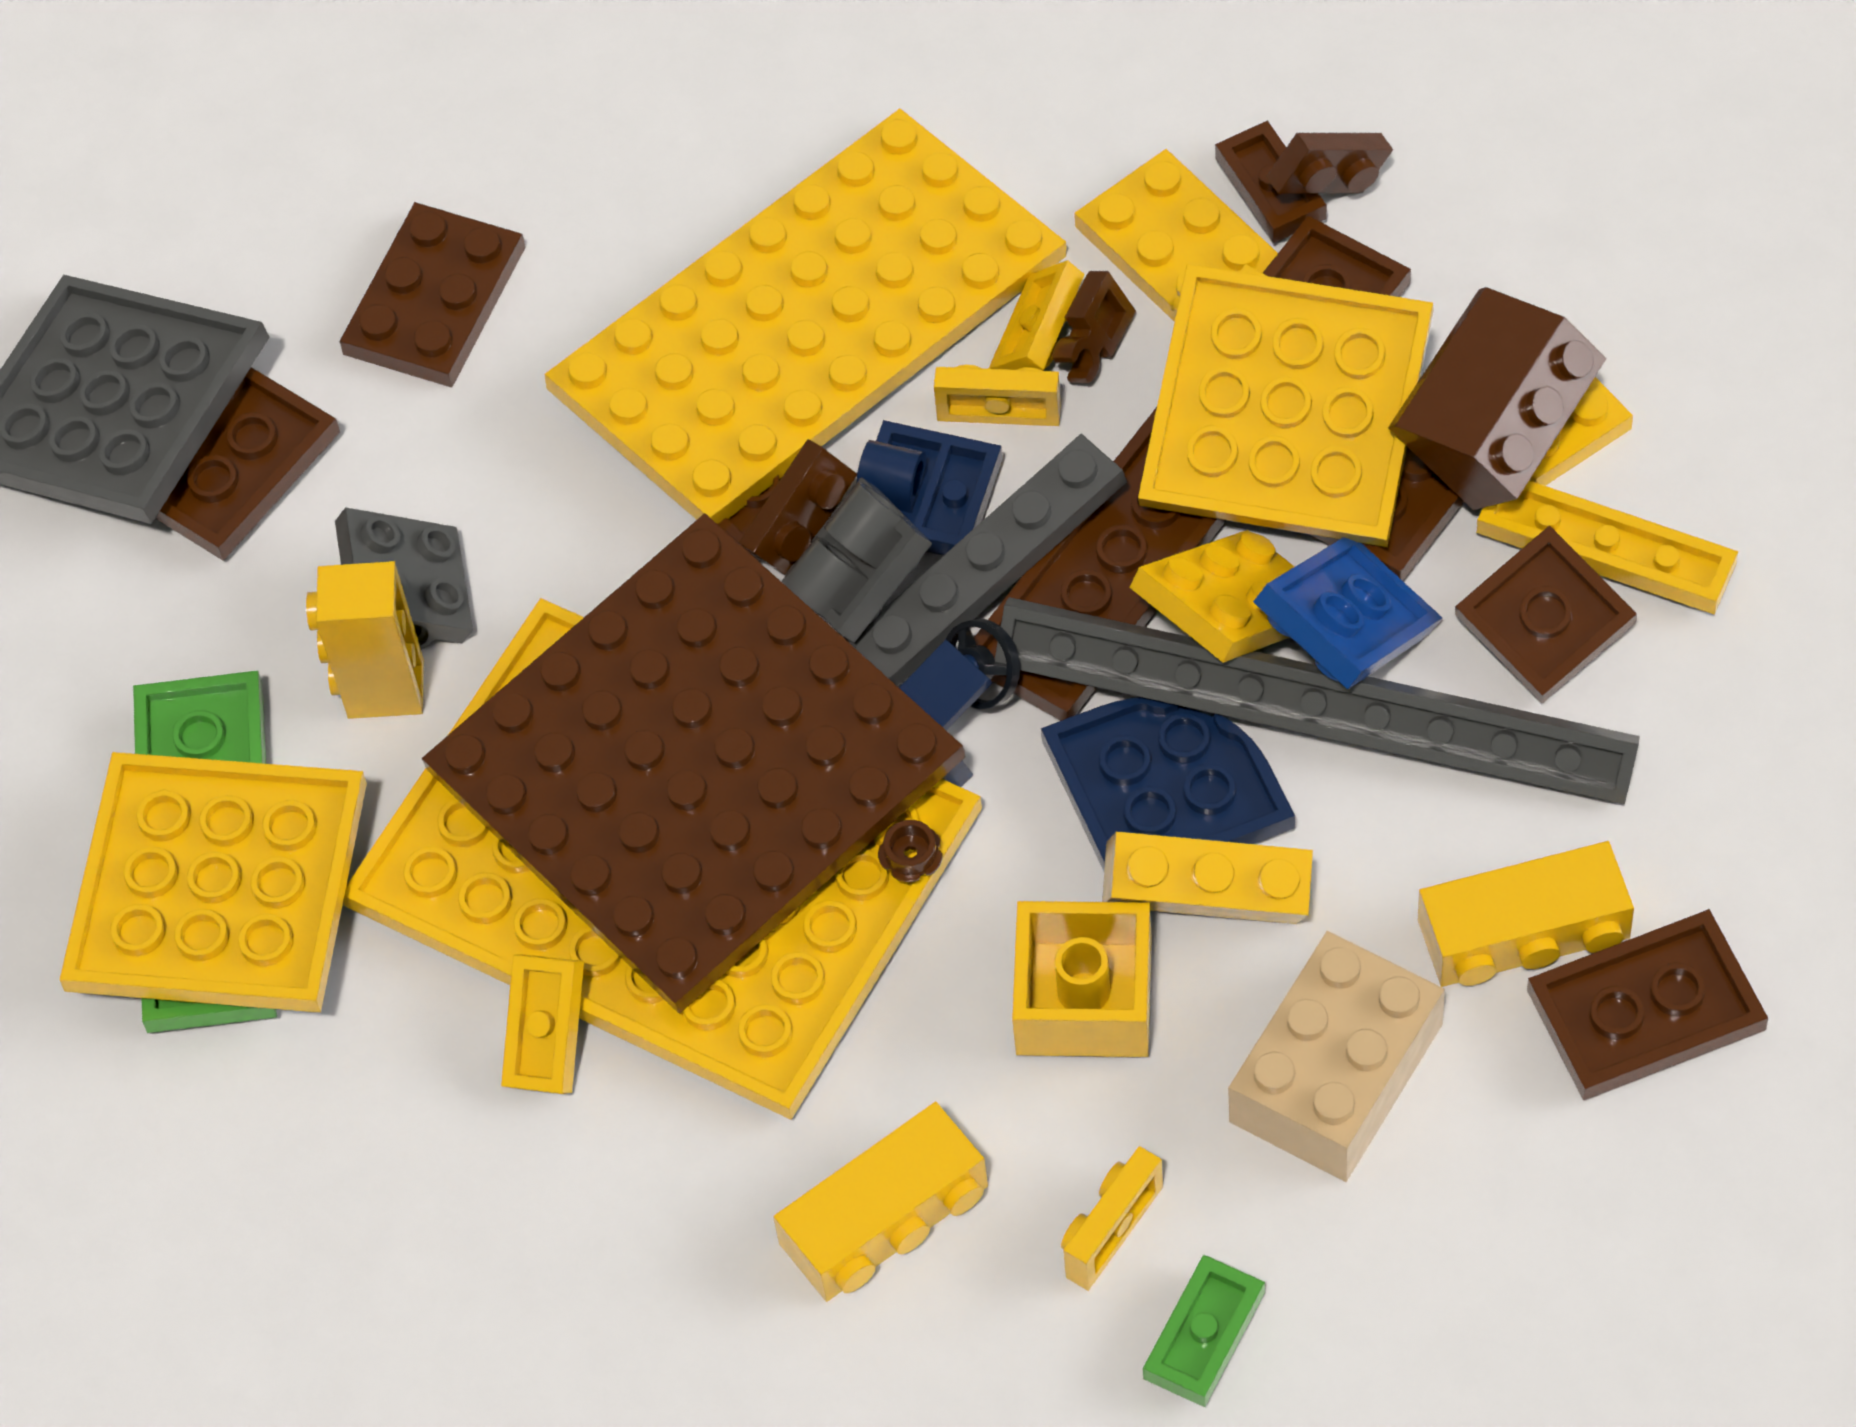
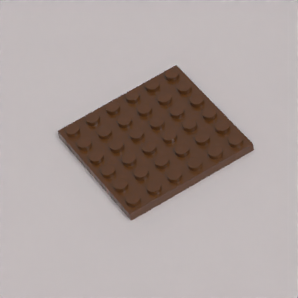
[421,513,966,1014]

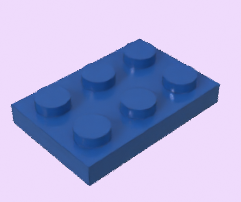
[1253,537,1443,690]

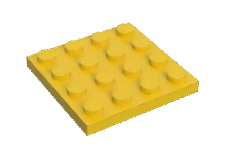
[1138,263,1434,547]
[59,752,367,1013]

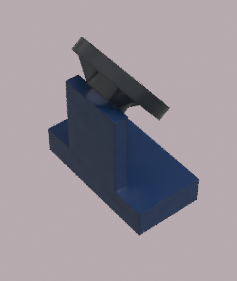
[899,619,1020,787]

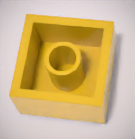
[1012,901,1152,1057]

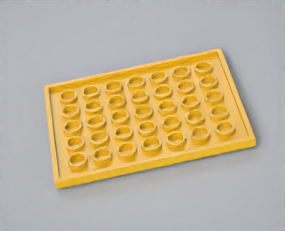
[343,598,982,1120]

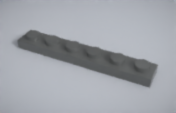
[848,433,1127,687]

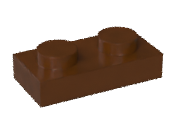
[1215,120,1327,243]
[1266,133,1394,194]
[739,439,857,575]

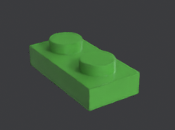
[1142,1254,1265,1407]

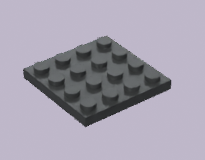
[0,274,270,524]

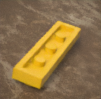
[1476,480,1738,615]

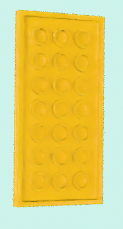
[544,108,1066,524]

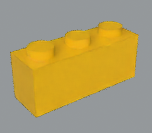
[306,561,424,719]
[1102,832,1313,924]
[1417,841,1634,987]
[773,1101,988,1302]

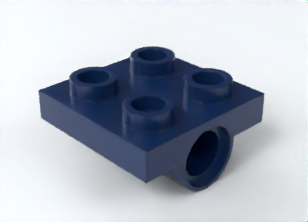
[856,420,1003,555]

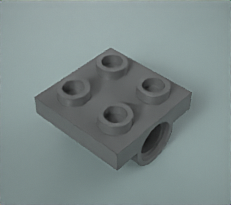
[781,477,932,643]
[335,507,473,650]

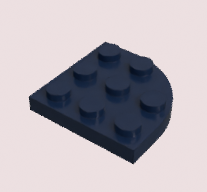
[1041,697,1295,871]

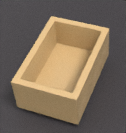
[1228,931,1445,1182]

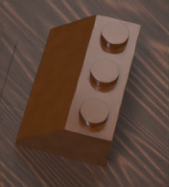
[1388,287,1607,510]

